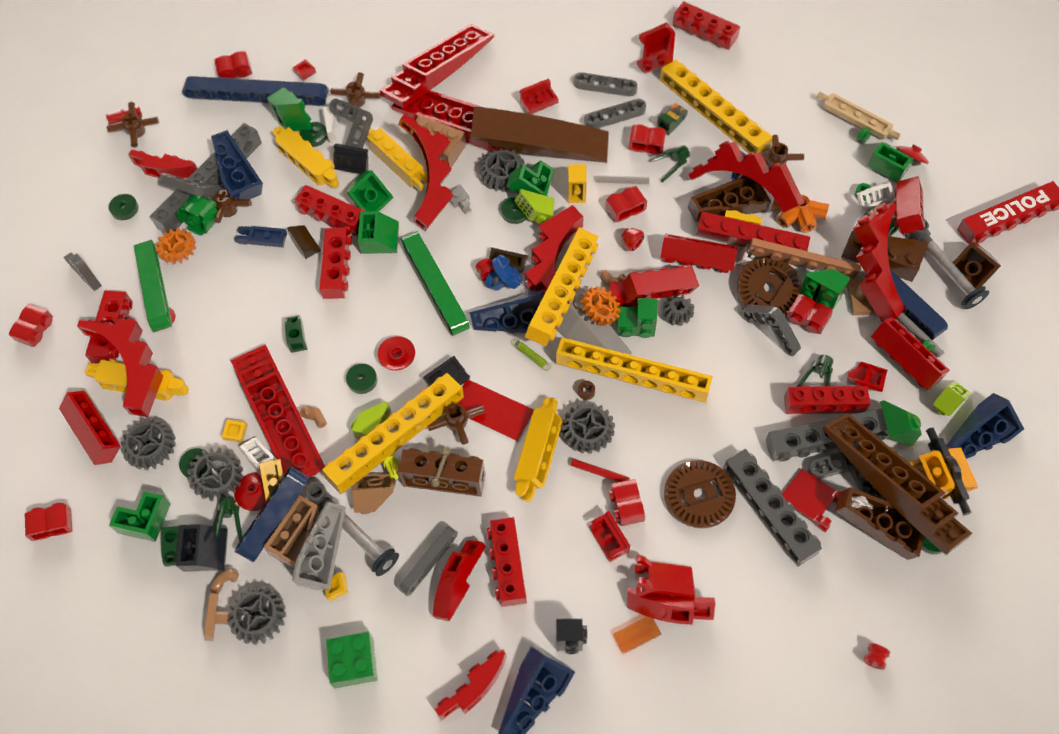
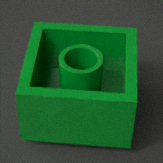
[326,632,378,688]

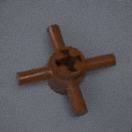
[330,72,381,115]
[107,102,159,147]
[762,134,804,167]
[205,190,252,223]
[427,403,485,445]

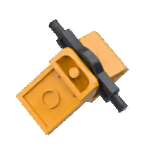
[908,427,978,516]

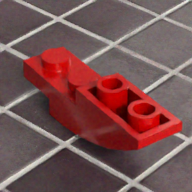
[128,149,197,179]
[432,540,486,622]
[627,588,716,625]
[434,649,507,721]

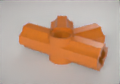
[772,195,829,233]

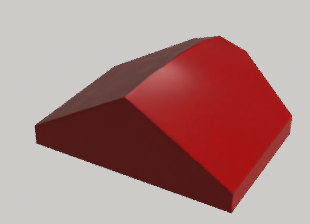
[847,362,888,392]

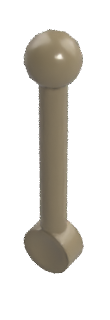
[431,447,451,487]

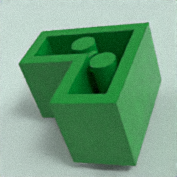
[507,160,554,196]
[617,298,657,338]
[109,492,171,542]

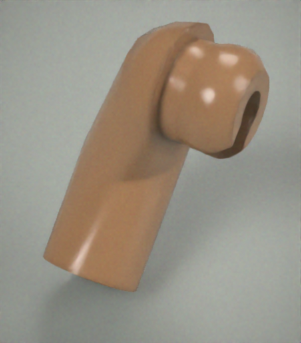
[600,270,627,286]
[300,406,327,428]
[209,568,239,594]

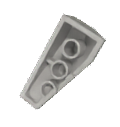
[555,294,632,355]
[292,502,346,590]

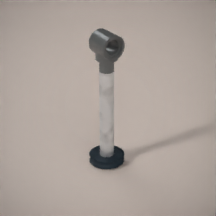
[906,219,989,309]
[305,482,399,577]

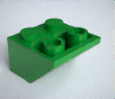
[267,88,312,131]
[867,142,916,182]
[358,211,399,254]
[800,269,850,310]

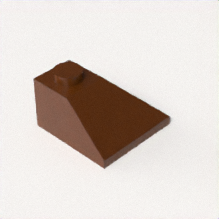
[953,242,1001,289]

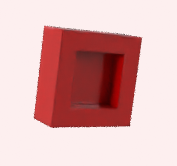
[292,59,316,81]

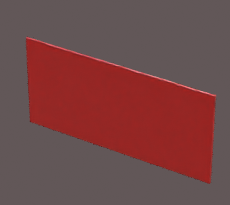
[458,380,534,441]

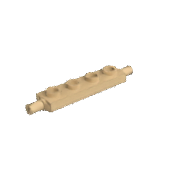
[816,91,901,140]

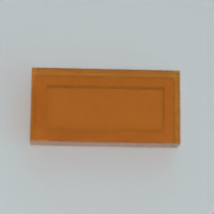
[613,617,661,655]

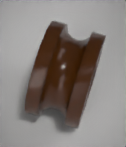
[578,381,595,400]

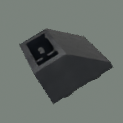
[176,524,228,572]

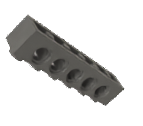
[765,408,889,462]
[723,449,822,567]

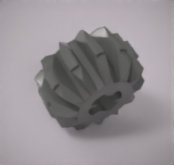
[662,294,694,326]

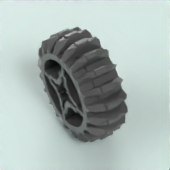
[479,148,526,191]
[562,402,615,454]
[120,418,176,471]
[187,447,243,501]
[227,586,287,645]

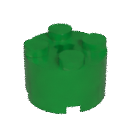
[176,195,217,236]

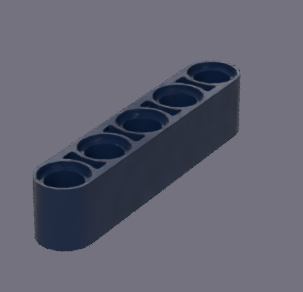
[890,269,948,340]
[234,466,309,562]

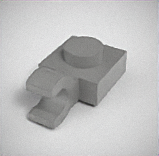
[450,185,471,214]

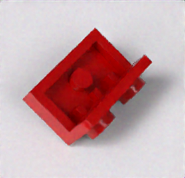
[519,78,559,114]

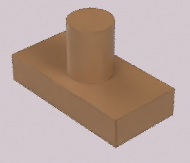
[847,279,873,316]
[204,593,232,641]

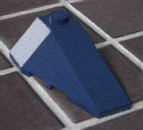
[211,130,263,199]
[469,290,545,333]
[946,393,1024,459]
[498,646,575,734]

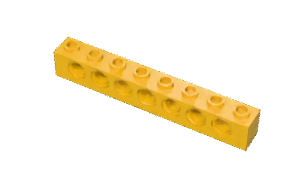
[660,59,773,154]
[525,227,599,347]
[556,337,713,403]
[322,373,464,495]

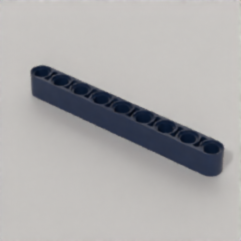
[182,76,329,106]

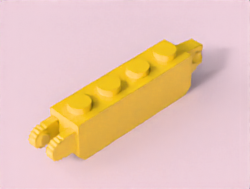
[272,126,340,188]
[366,127,427,191]
[84,360,189,401]
[514,397,562,502]

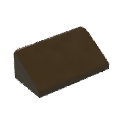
[287,225,321,259]
[489,247,528,273]

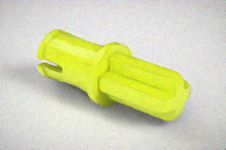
[383,454,399,480]

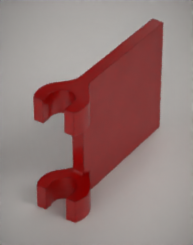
[782,469,840,533]
[634,555,695,598]

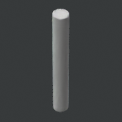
[597,175,650,184]
[898,313,945,357]

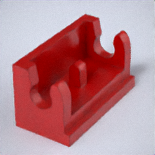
[589,511,631,562]

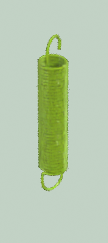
[513,339,551,371]

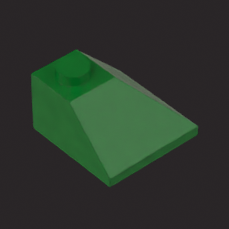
[347,170,394,212]
[880,400,922,447]

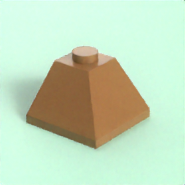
[352,473,397,514]

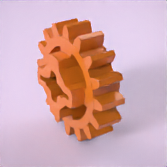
[155,228,196,265]
[581,286,621,327]

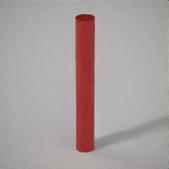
[571,459,630,482]

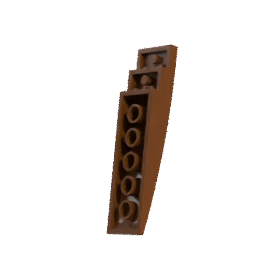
[471,106,609,163]
[823,413,972,555]

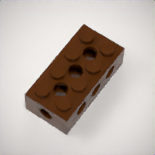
[398,448,486,497]

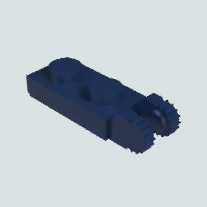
[235,226,287,247]

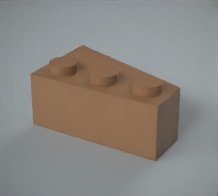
[414,115,466,168]
[264,495,320,569]

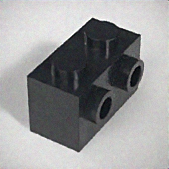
[556,619,587,654]

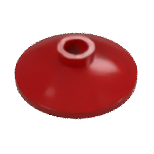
[896,144,929,164]
[377,336,416,371]
[234,473,266,511]

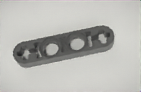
[574,72,637,97]
[584,99,646,128]
[399,526,458,597]

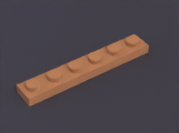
[747,238,861,279]

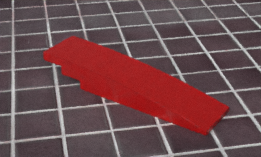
[380,24,494,108]
[391,91,505,152]
[230,344,325,478]

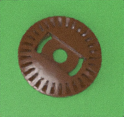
[737,257,802,316]
[664,460,736,529]

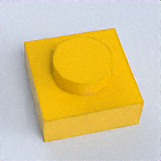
[221,420,248,443]
[325,572,348,601]

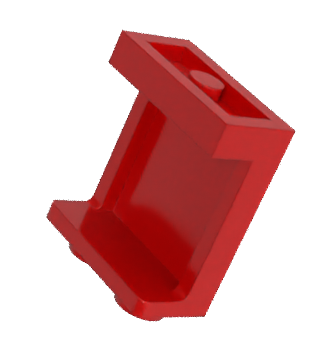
[637,22,676,74]

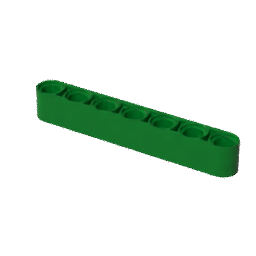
[401,231,470,336]
[134,239,173,333]

